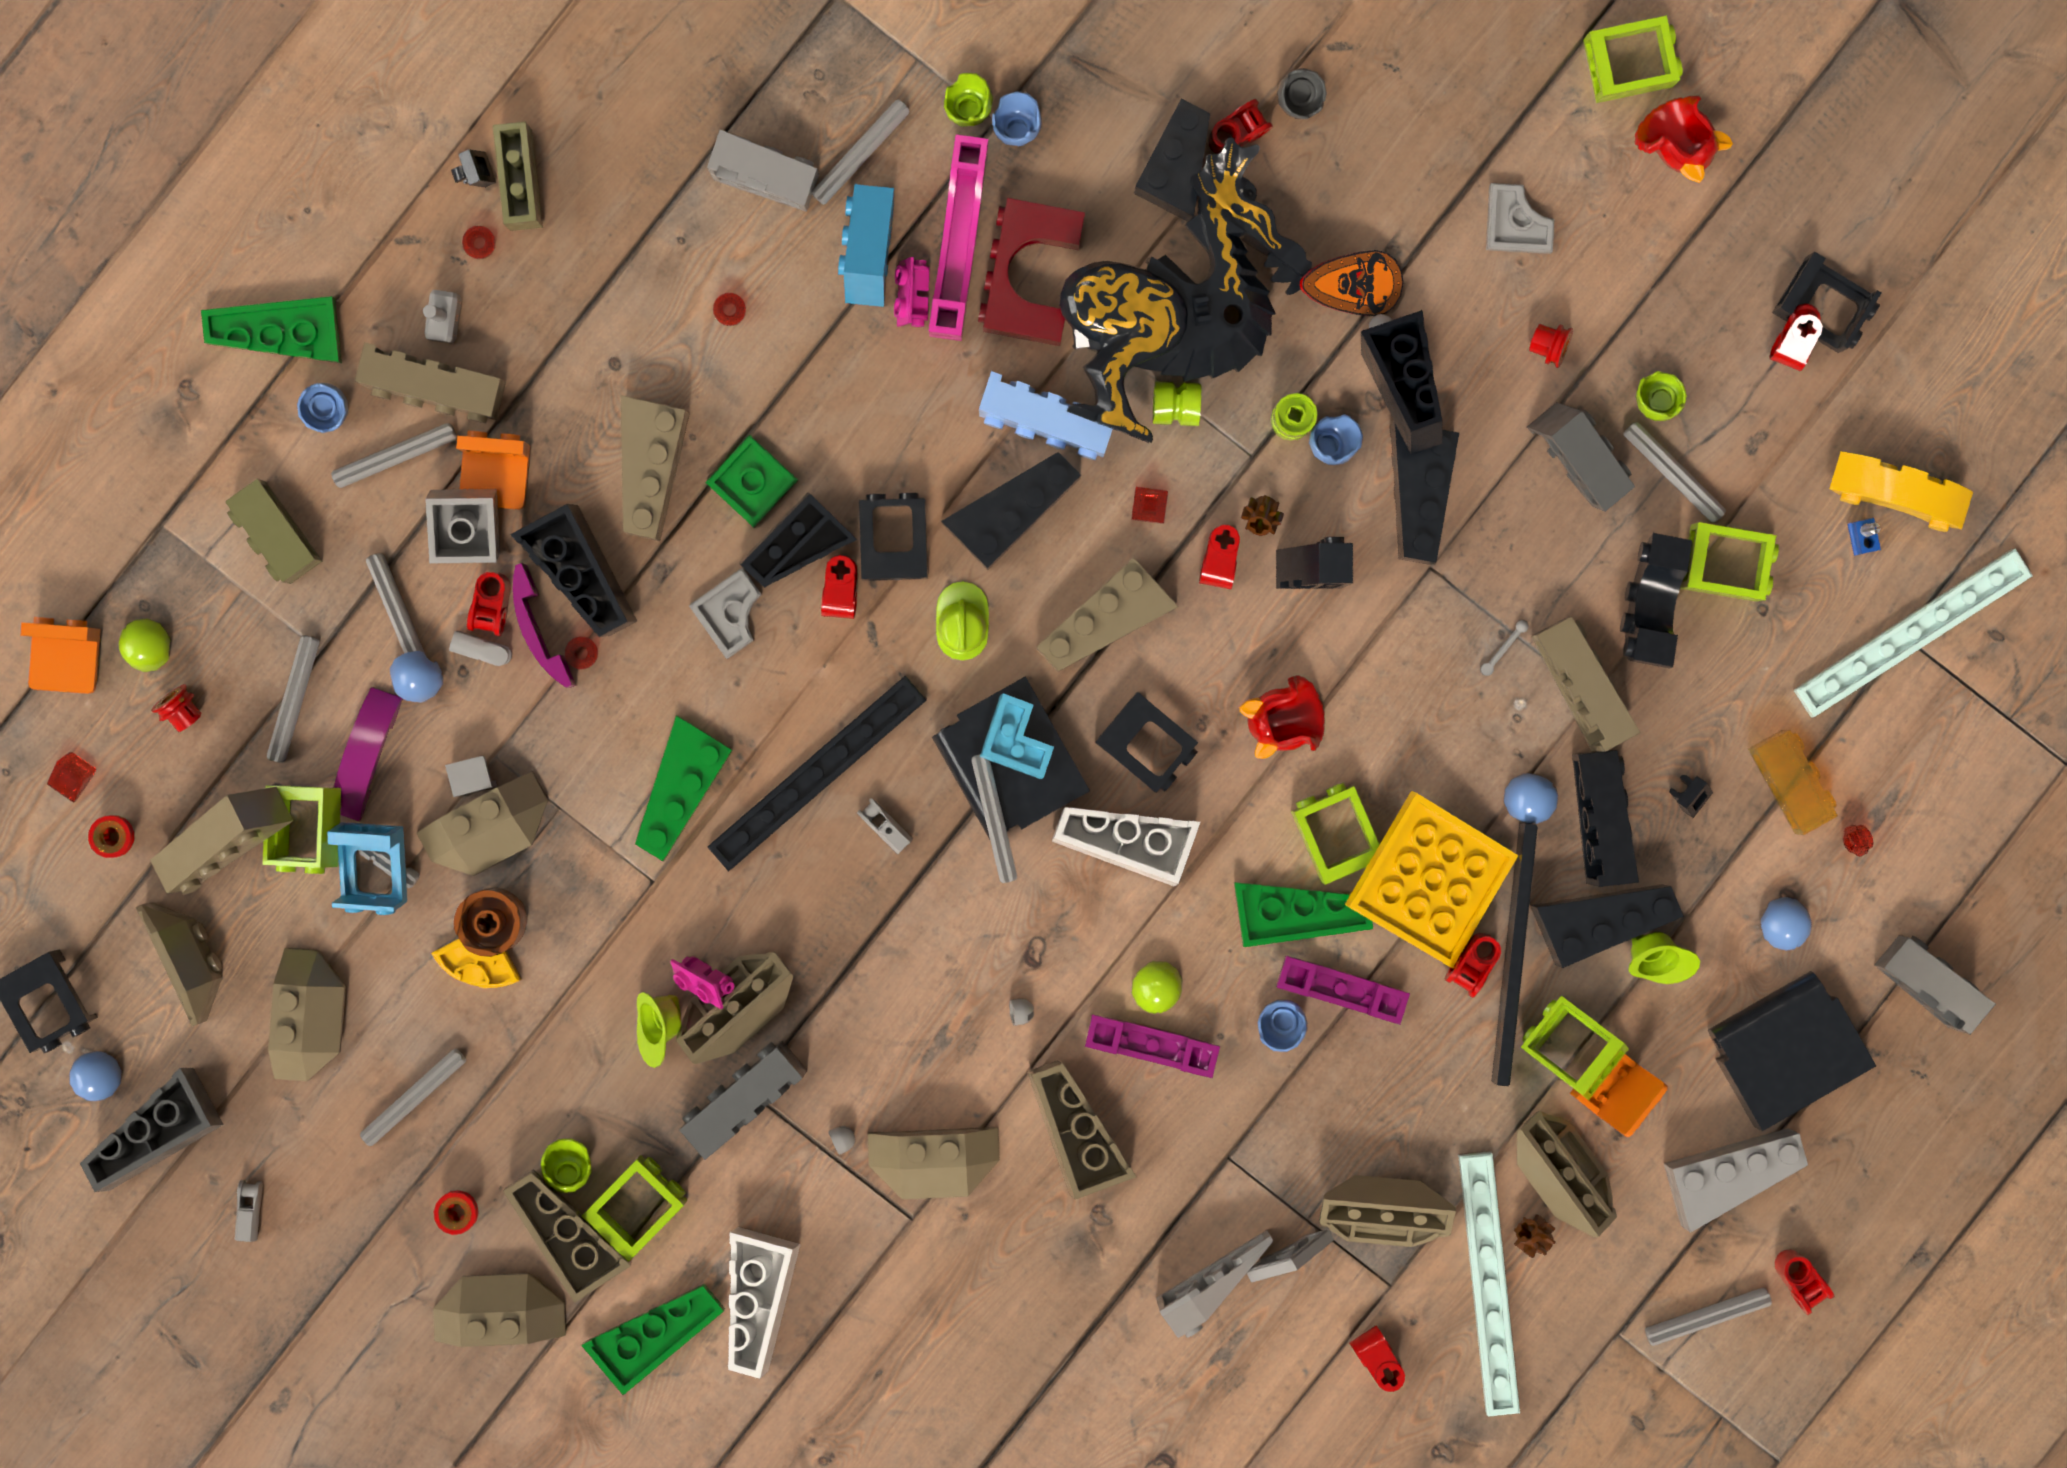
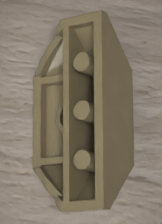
[416,771,548,876]
[135,903,223,1027]
[268,948,346,1081]
[676,952,794,1064]
[1517,1111,1617,1238]
[867,1127,1000,1199]
[1319,1175,1456,1247]
[433,1273,566,1347]

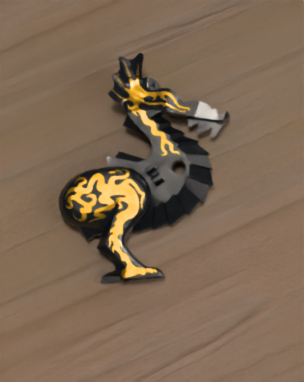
[1059,137,1312,443]

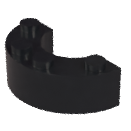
[1620,533,1692,669]

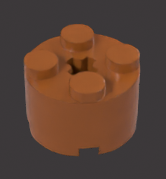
[454,888,527,957]

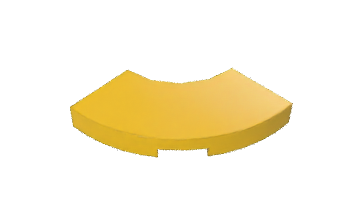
[431,939,522,988]

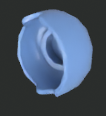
[992,91,1042,146]
[297,383,349,433]
[1309,414,1363,465]
[389,651,443,703]
[1504,773,1558,824]
[1761,897,1812,951]
[1258,1000,1308,1052]
[69,1051,122,1101]

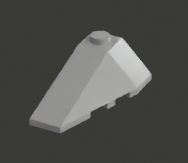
[1156,1230,1273,1338]

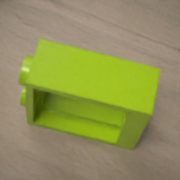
[1583,15,1683,103]
[1680,522,1779,602]
[1291,782,1380,885]
[263,785,341,874]
[1521,996,1629,1101]
[581,1155,687,1262]

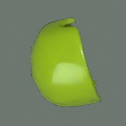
[944,73,993,127]
[1635,371,1687,421]
[118,618,171,672]
[1131,961,1183,1014]
[541,1138,591,1193]

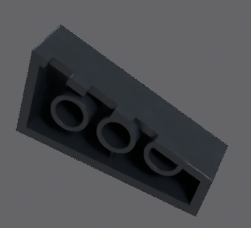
[1361,310,1443,454]
[1389,422,1459,565]

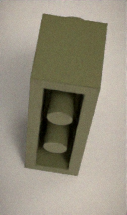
[493,121,543,231]
[225,479,323,584]

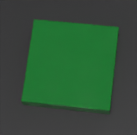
[705,435,799,528]

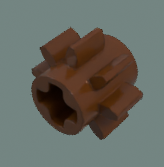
[1241,495,1284,536]
[1514,1214,1556,1258]

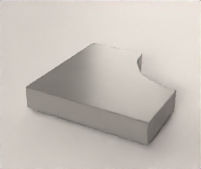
[1486,183,1555,254]
[689,568,762,659]
[1247,1230,1334,1283]

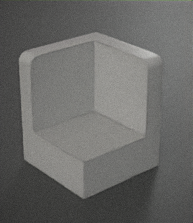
[445,756,497,797]

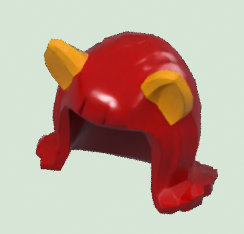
[1634,95,1733,183]
[1239,675,1325,759]

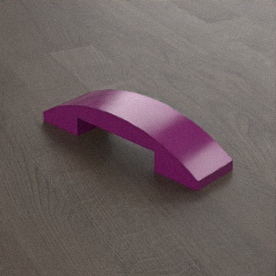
[513,563,577,688]
[333,687,403,822]
[1276,955,1410,1025]
[1085,1014,1220,1079]

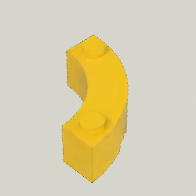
[1829,451,1973,532]

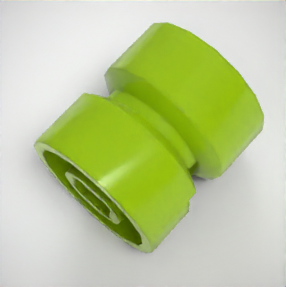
[1152,381,1202,426]
[1270,393,1317,441]

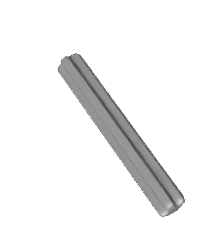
[812,99,910,205]
[1624,422,1726,523]
[331,423,457,488]
[366,553,426,656]
[267,635,319,763]
[972,755,1017,883]
[360,1049,466,1146]
[1645,1288,1772,1346]

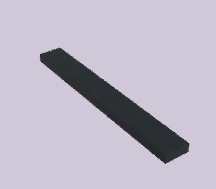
[707,676,927,872]
[1491,822,1538,1087]

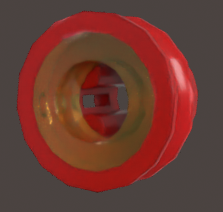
[1529,324,1573,368]
[151,684,202,732]
[88,815,135,858]
[433,1190,479,1235]

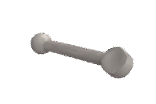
[1480,620,1529,676]

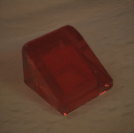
[47,752,96,803]

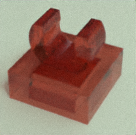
[1131,487,1168,524]

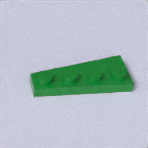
[201,296,342,363]
[635,716,733,861]
[1234,882,1373,947]
[581,1284,725,1395]

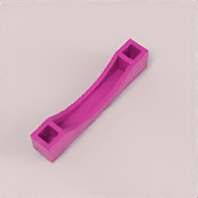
[929,134,989,341]

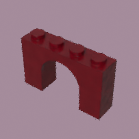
[978,198,1085,346]

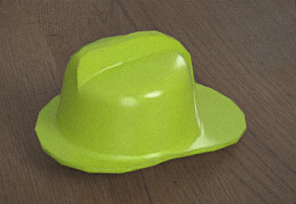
[936,581,989,661]
[1628,932,1700,984]
[637,992,682,1068]

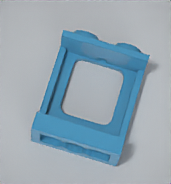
[327,822,407,915]

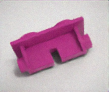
[894,257,930,327]
[670,956,735,1009]

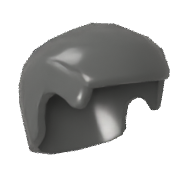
[1277,68,1327,119]

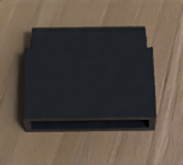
[932,676,1090,840]
[1708,971,1876,1131]

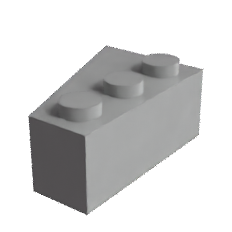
[707,130,819,212]

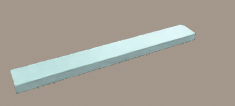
[1794,549,2033,717]
[1458,1151,1520,1417]

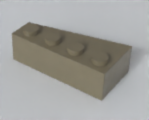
[621,395,690,541]

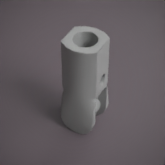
[449,631,512,666]
[857,798,913,855]
[234,1180,263,1242]

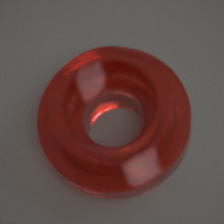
[462,226,496,259]
[713,293,746,326]
[565,637,598,669]
[1843,825,1874,857]

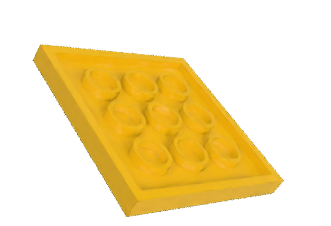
[1345,791,1518,968]

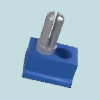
[1847,518,1881,556]

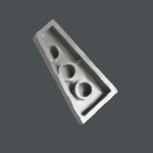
[1663,1128,1808,1233]

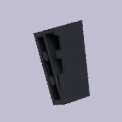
[1134,98,1210,222]
[739,492,857,588]
[1276,537,1353,589]

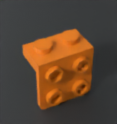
[456,431,530,510]
[20,617,101,694]
[1569,1054,1668,1137]

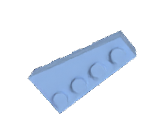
[979,371,1113,460]

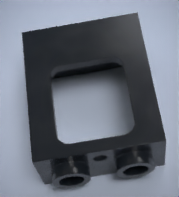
[1772,252,1882,353]
[859,493,928,581]
[1095,692,1198,793]
[0,949,98,1054]

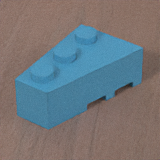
[838,184,894,307]

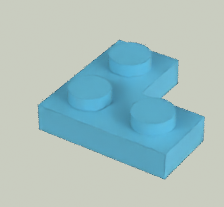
[980,693,1054,779]

